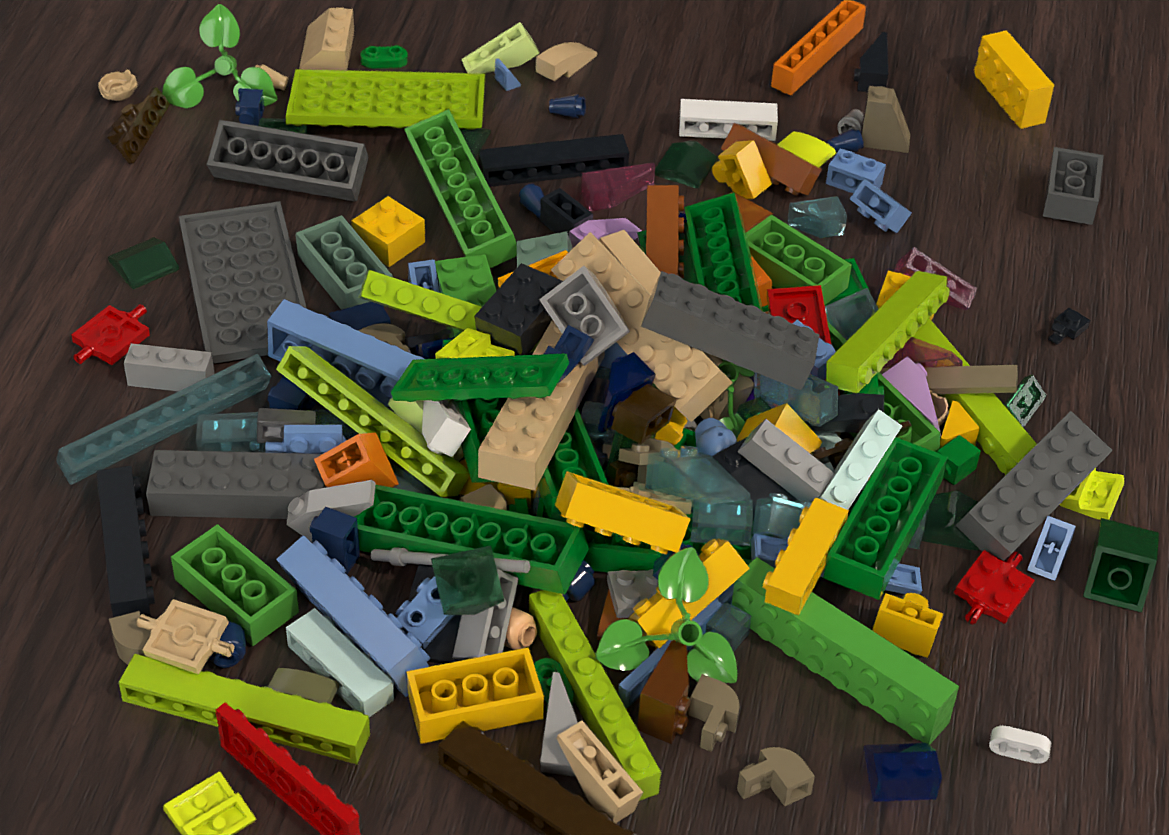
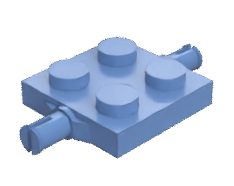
[265,425,346,454]

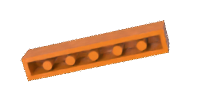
[771,0,866,95]

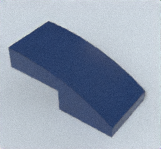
[544,325,594,383]

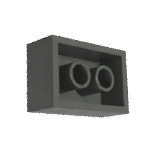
[1043,147,1103,225]

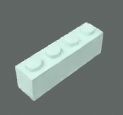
[817,409,902,510]
[286,608,394,717]

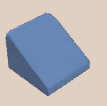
[495,58,521,91]

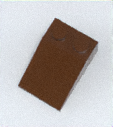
[638,639,691,744]

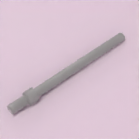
[371,547,530,573]

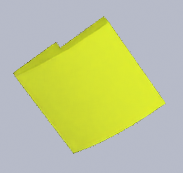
[777,131,836,167]
[435,328,515,359]
[1060,468,1124,520]
[163,771,256,835]

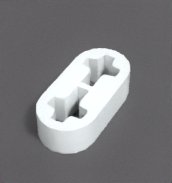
[989,726,1051,764]

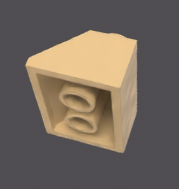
[299,7,354,71]

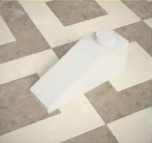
[422,399,471,457]

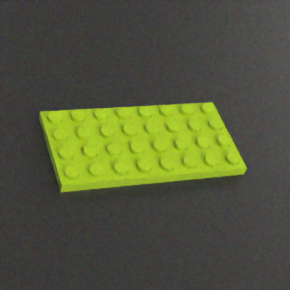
[286,69,485,130]

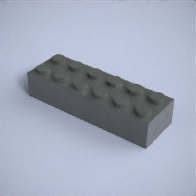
[207,120,369,202]
[641,271,819,390]
[955,411,1113,561]
[146,450,327,519]

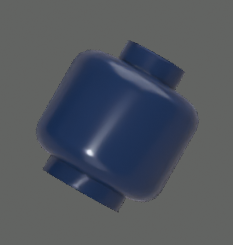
[562,560,595,602]
[208,621,246,668]

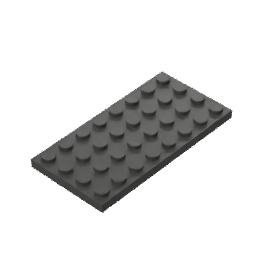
[179,202,307,364]

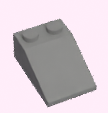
[539,266,630,366]

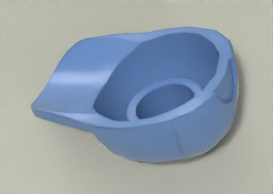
[695,418,737,468]

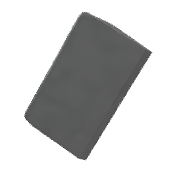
[257,408,316,443]

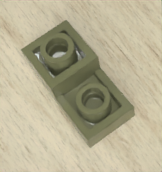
[268,668,340,704]

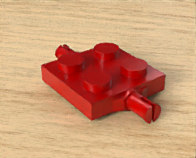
[71,304,150,365]
[954,550,1035,624]

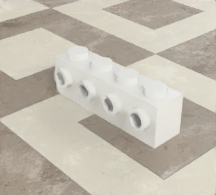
[679,99,778,141]

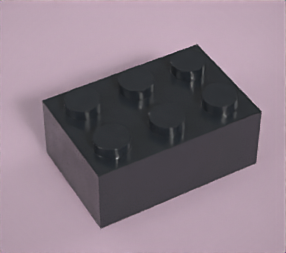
[474,263,563,355]

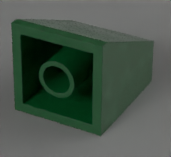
[1083,518,1159,612]

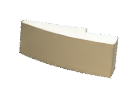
[536,42,597,81]

